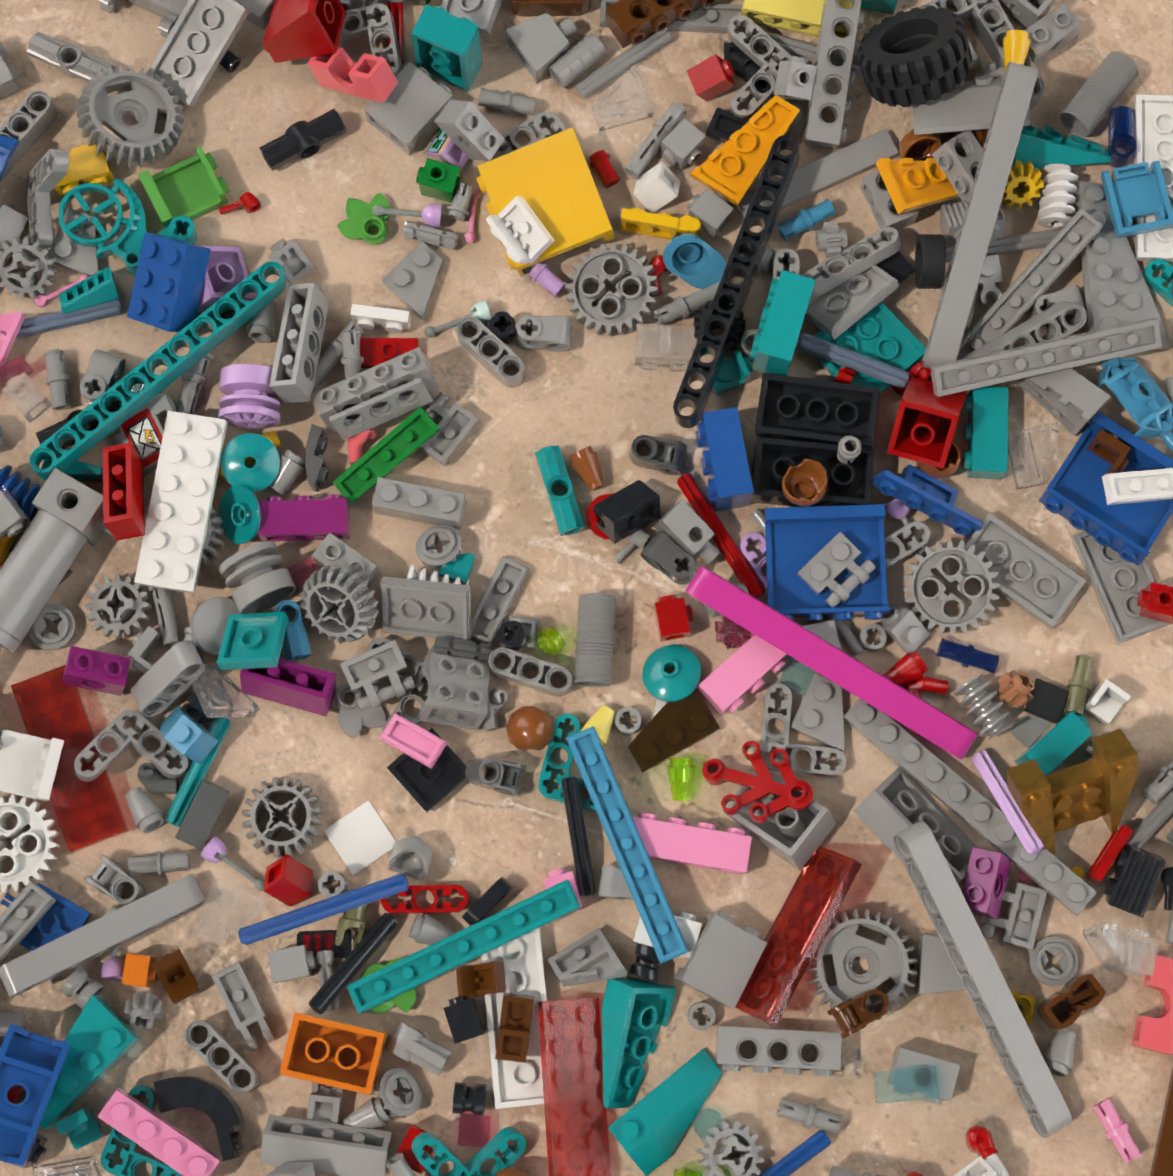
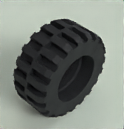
[857,6,972,107]

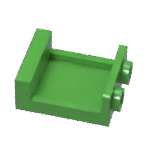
[138,146,229,228]

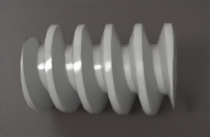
[954,673,1016,740]

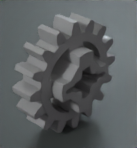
[0,235,57,299]
[85,574,152,639]
[696,1121,764,1176]

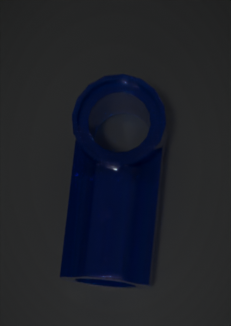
[1107,106,1137,168]

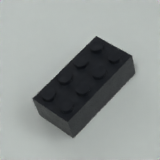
[755,373,881,448]
[751,437,875,507]

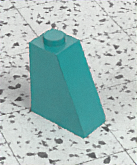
[1014,711,1093,776]

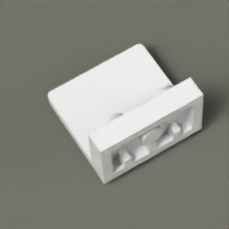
[0,730,64,802]

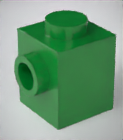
[416,158,461,203]

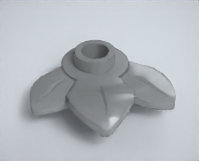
[334,683,386,738]

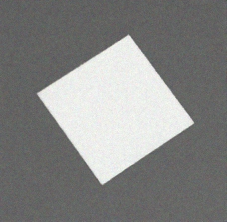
[324,800,396,875]

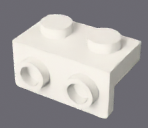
[486,196,555,263]

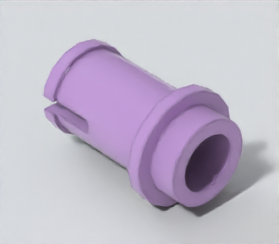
[529,262,566,298]

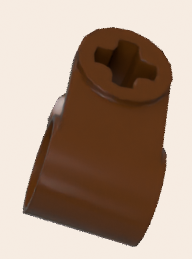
[827,989,889,1039]

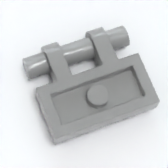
[420,392,479,466]
[797,532,876,608]
[340,640,416,711]
[981,880,1047,950]

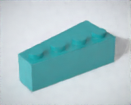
[40,994,142,1130]

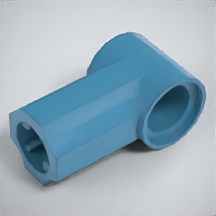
[274,600,312,661]

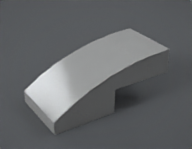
[307,1082,344,1124]

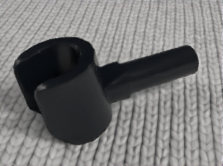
[1160,867,1173,910]

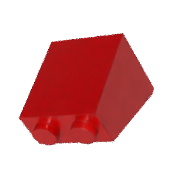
[263,0,346,63]
[887,376,967,469]

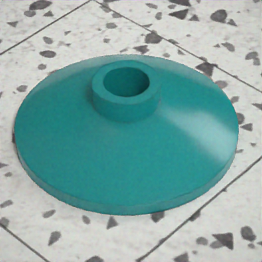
[221,433,280,492]
[219,485,261,544]
[642,645,702,702]

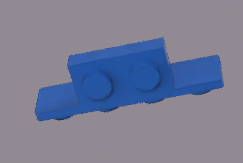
[872,464,983,536]

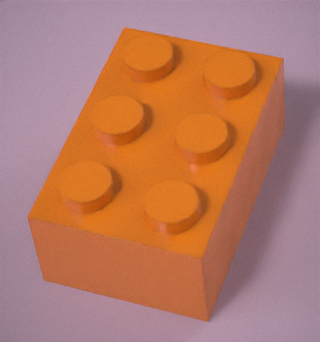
[279,1012,388,1095]

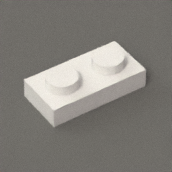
[350,304,412,333]

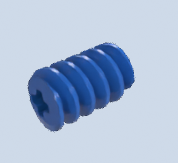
[0,465,41,522]

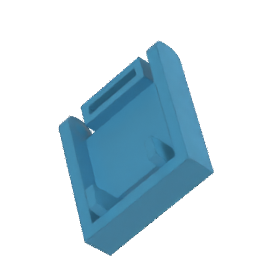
[1101,160,1173,239]

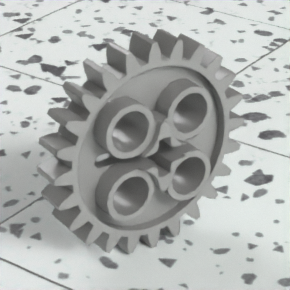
[565,242,659,336]
[903,539,1000,635]

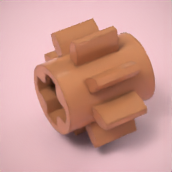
[997,670,1034,708]

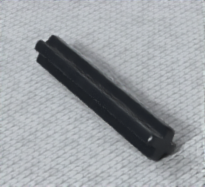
[561,776,596,896]
[309,913,398,1015]

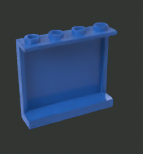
[1038,411,1173,566]
[764,504,890,622]

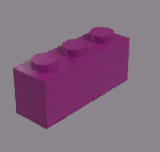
[258,494,350,542]
[240,658,336,717]

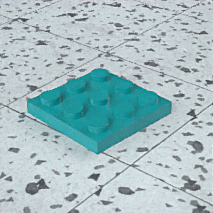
[812,302,926,393]

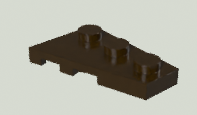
[628,688,720,773]

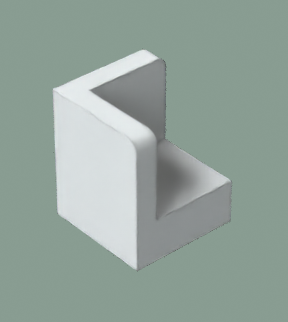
[633,162,680,213]
[1084,679,1131,725]

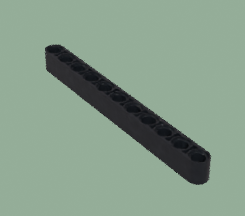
[673,135,799,428]

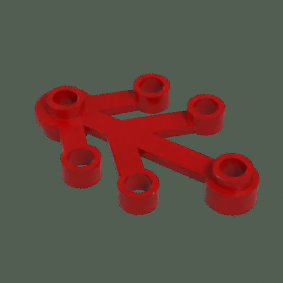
[702,740,814,823]

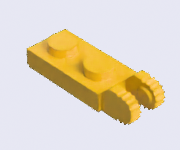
[619,208,701,240]

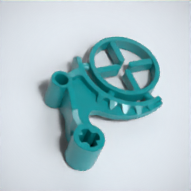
[58,178,197,276]

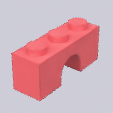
[307,46,399,103]
[1131,955,1173,1055]

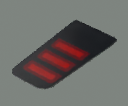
[297,929,351,958]

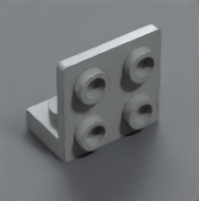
[420,652,490,731]

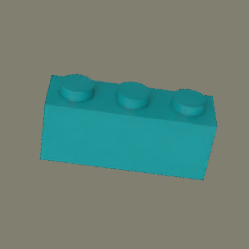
[962,386,1008,480]

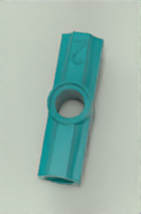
[535,445,585,536]

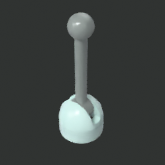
[424,300,492,338]

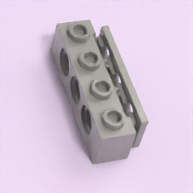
[313,347,438,440]

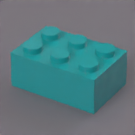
[411,4,482,92]
[749,270,816,376]

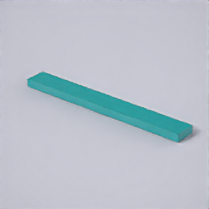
[346,879,581,1014]

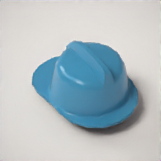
[663,233,727,289]

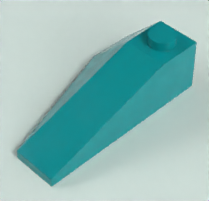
[1012,125,1111,168]
[602,977,676,1108]
[608,1049,722,1176]

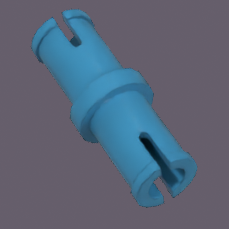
[777,199,836,241]

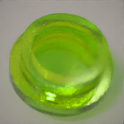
[538,626,565,655]

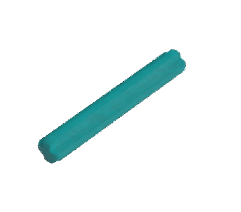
[165,715,231,827]

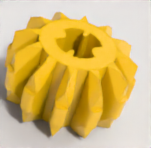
[1002,159,1044,210]

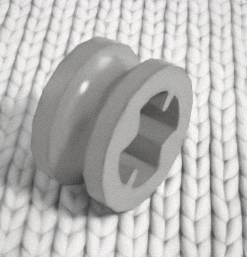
[859,624,887,652]
[615,707,641,735]
[687,1002,716,1030]

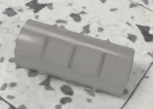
[548,33,606,88]

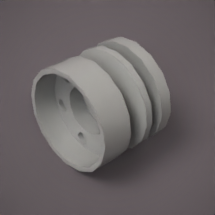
[219,541,297,614]

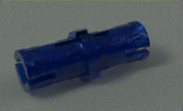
[936,638,999,674]

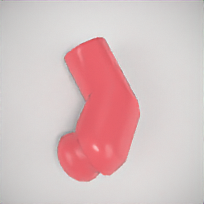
[347,427,376,465]

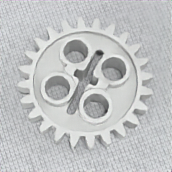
[0,794,60,893]

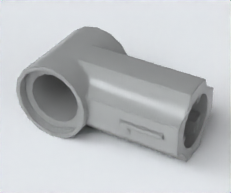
[385,1021,452,1076]

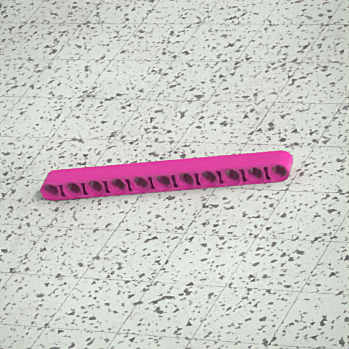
[685,565,978,760]

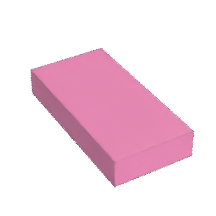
[379,713,447,769]

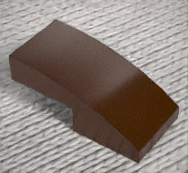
[495,993,534,1063]

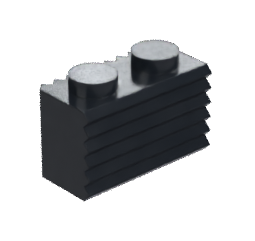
[1103,844,1166,918]

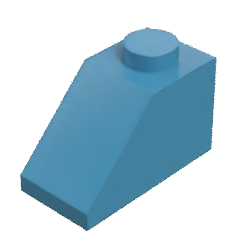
[159,705,218,764]

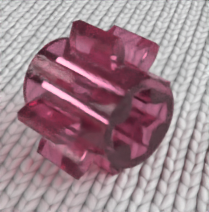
[715,615,751,649]

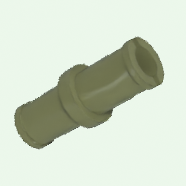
[1064,655,1095,716]

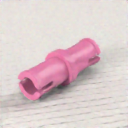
[1092,1098,1142,1163]

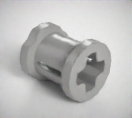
[318,871,348,898]

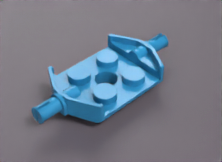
[1096,357,1173,452]

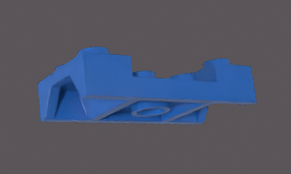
[0,1023,71,1169]

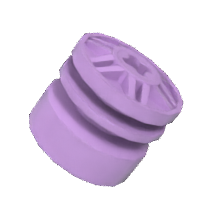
[218,364,281,429]

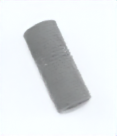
[1060,51,1139,137]
[573,593,616,687]

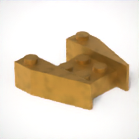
[1006,728,1138,855]

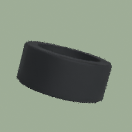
[914,234,946,289]

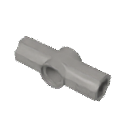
[27,32,115,82]

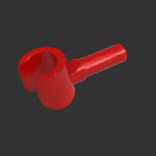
[219,192,261,215]
[833,367,856,384]

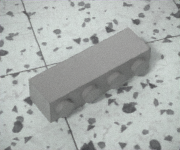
[261,1114,392,1176]

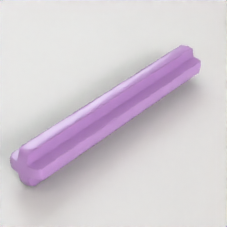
[972,750,1044,855]

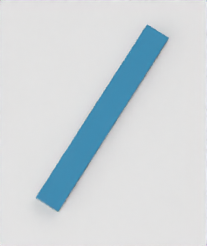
[566,726,689,964]

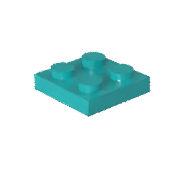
[217,611,289,670]

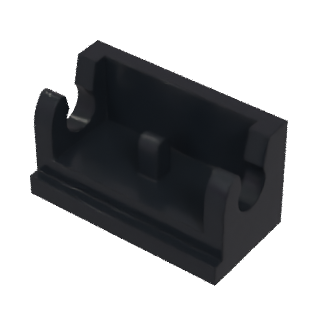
[593,480,661,544]

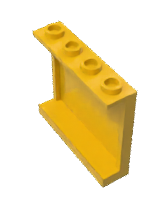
[476,127,616,276]

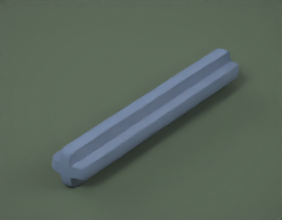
[16,299,122,339]
[798,333,910,388]

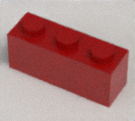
[103,442,145,541]

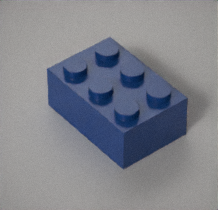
[127,232,211,332]
[695,407,754,512]

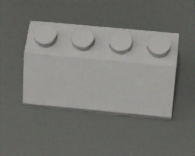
[913,75,1031,135]
[854,767,978,883]

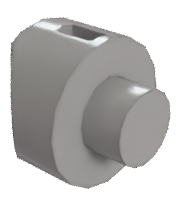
[388,836,433,881]

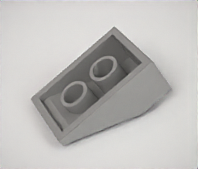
[723,771,836,871]

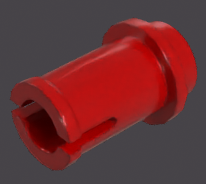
[589,150,621,188]

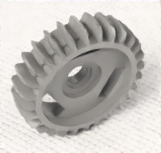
[76,65,184,168]
[804,908,918,1020]

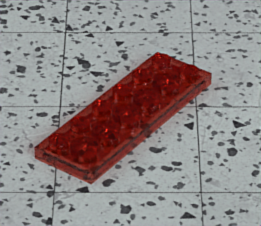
[11,665,128,853]
[735,846,862,1028]
[537,997,611,1176]

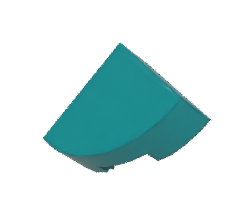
[438,554,475,584]

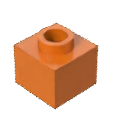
[121,953,158,988]

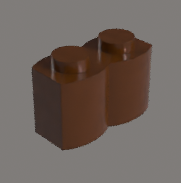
[1037,974,1106,1029]

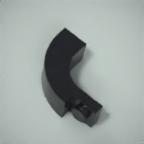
[154,1076,245,1162]

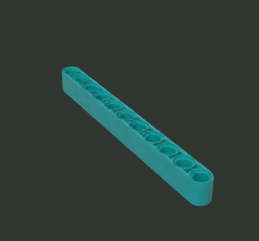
[29,261,287,480]

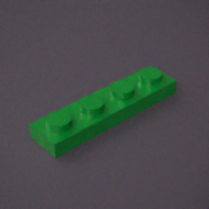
[332,406,441,505]

